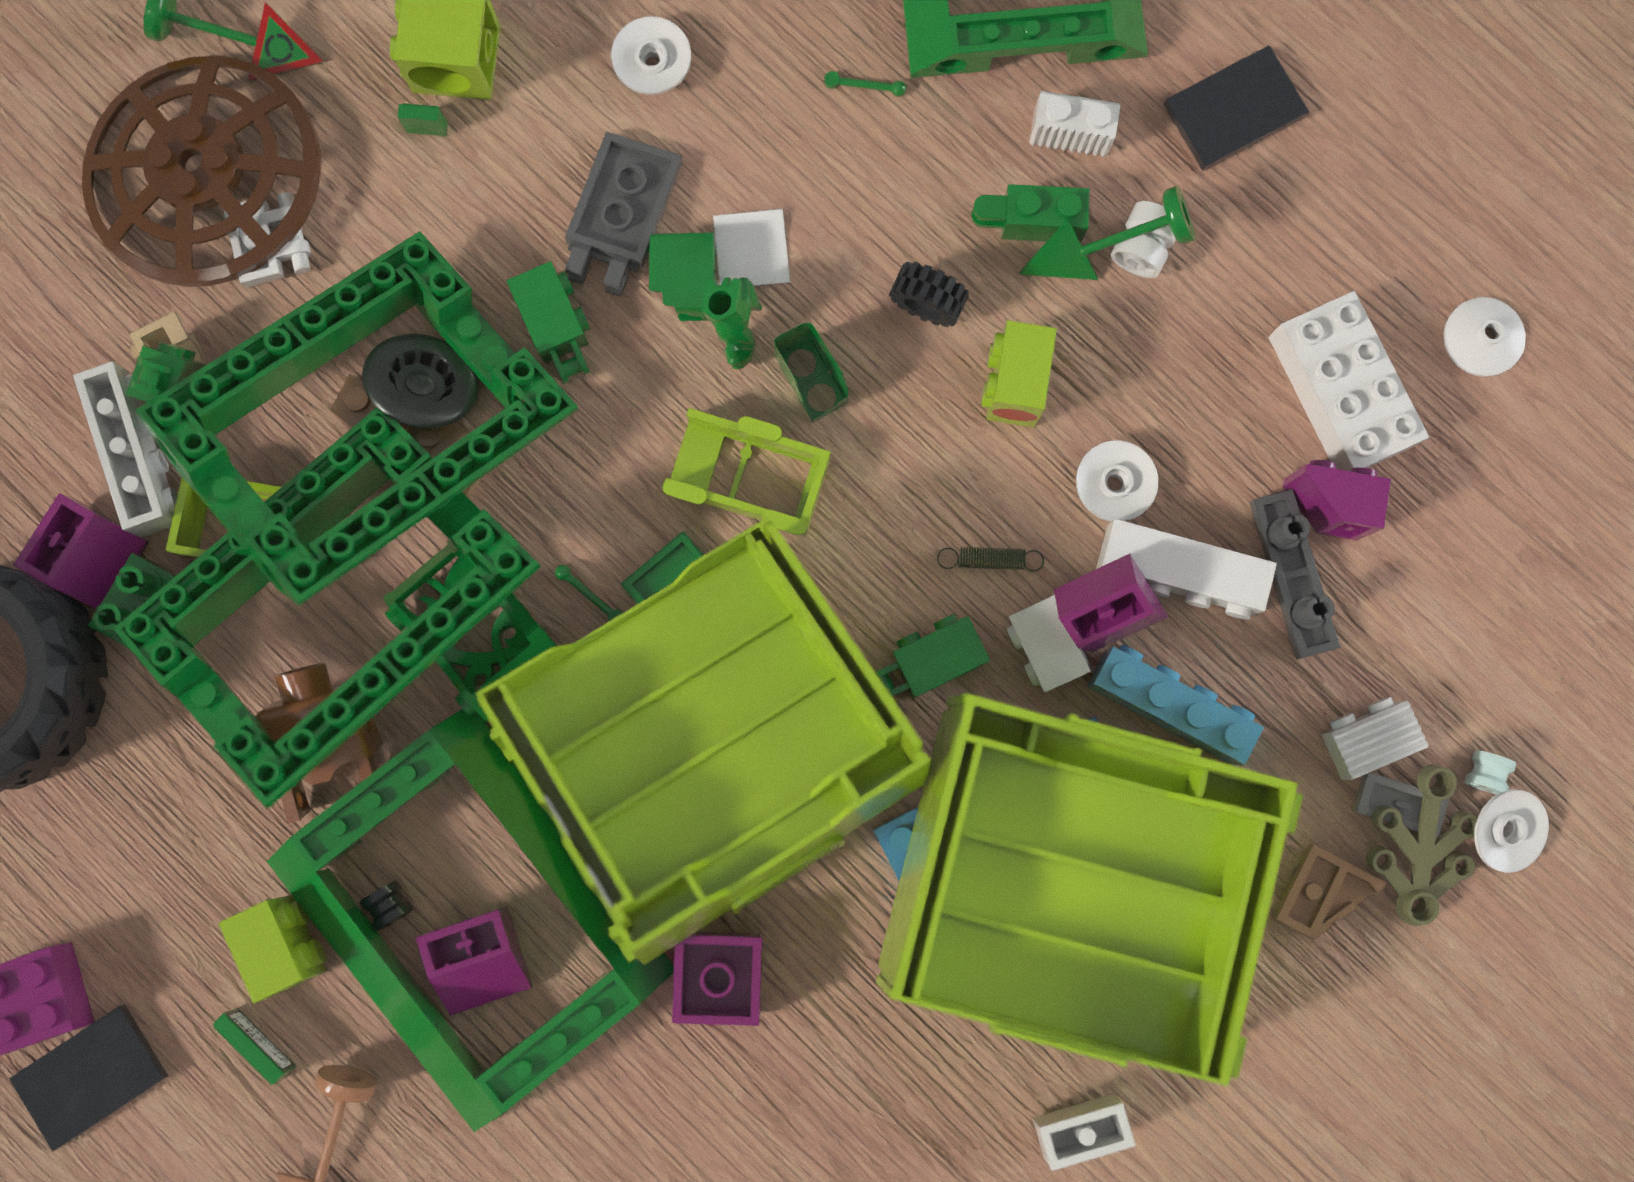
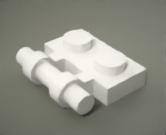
[223,192,312,288]

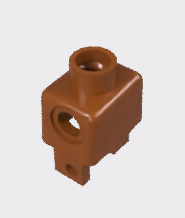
[256,663,383,823]

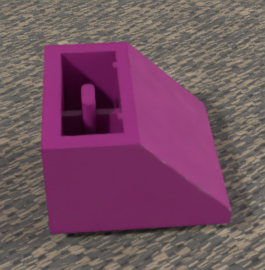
[1283,460,1391,541]
[13,493,149,610]
[1054,553,1168,652]
[416,906,533,1016]

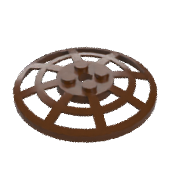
[82,55,321,287]

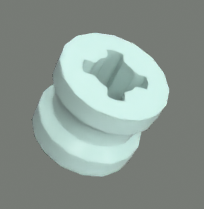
[1464,750,1517,795]

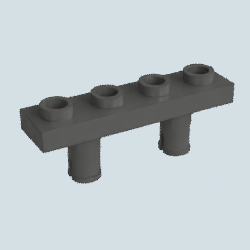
[1249,489,1341,660]

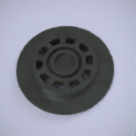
[362,334,479,428]

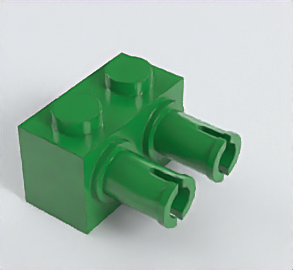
[88,553,177,648]

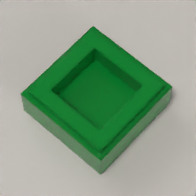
[397,103,448,136]

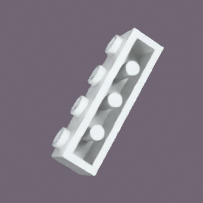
[73,361,178,537]
[1096,519,1277,620]

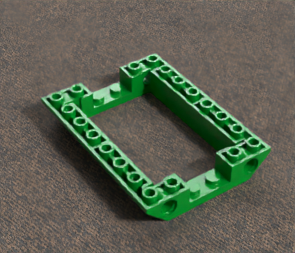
[902,0,1148,78]
[135,231,578,606]
[113,407,541,809]
[267,708,674,1132]

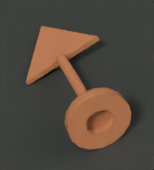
[277,1065,377,1182]

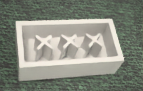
[1268,291,1430,471]

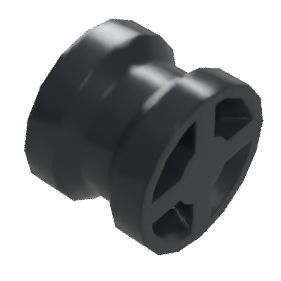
[359,880,414,932]

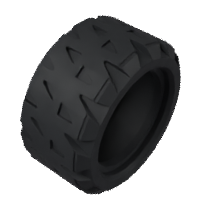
[0,565,108,792]

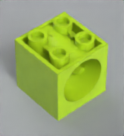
[390,0,500,100]

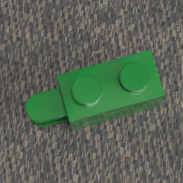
[971,184,1090,242]
[506,261,591,384]
[126,342,206,402]
[875,614,990,699]

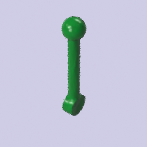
[824,71,907,97]
[555,564,623,621]

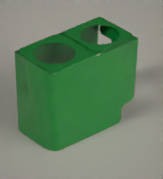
[649,233,716,321]
[774,323,848,423]

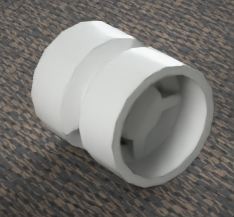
[1111,201,1176,278]

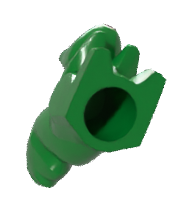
[701,277,762,370]

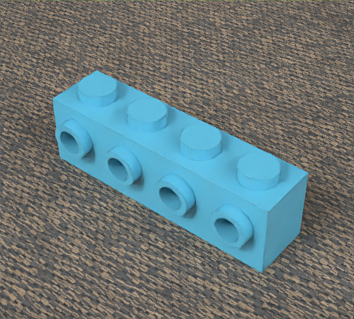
[1086,645,1264,765]

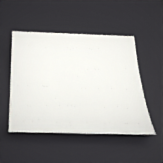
[713,209,790,286]

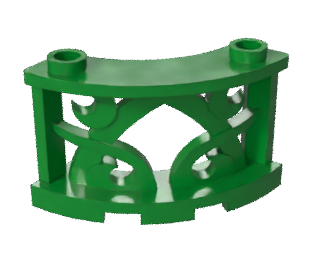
[383,540,557,722]

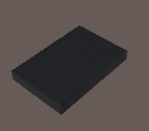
[1163,45,1309,171]
[9,1004,168,1152]

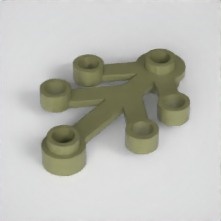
[1366,764,1478,926]

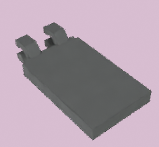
[565,131,682,297]

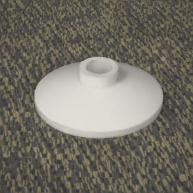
[611,17,691,95]
[1443,297,1526,377]
[1076,440,1159,521]
[1474,789,1549,873]

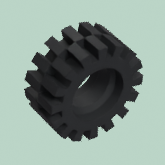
[889,262,969,327]

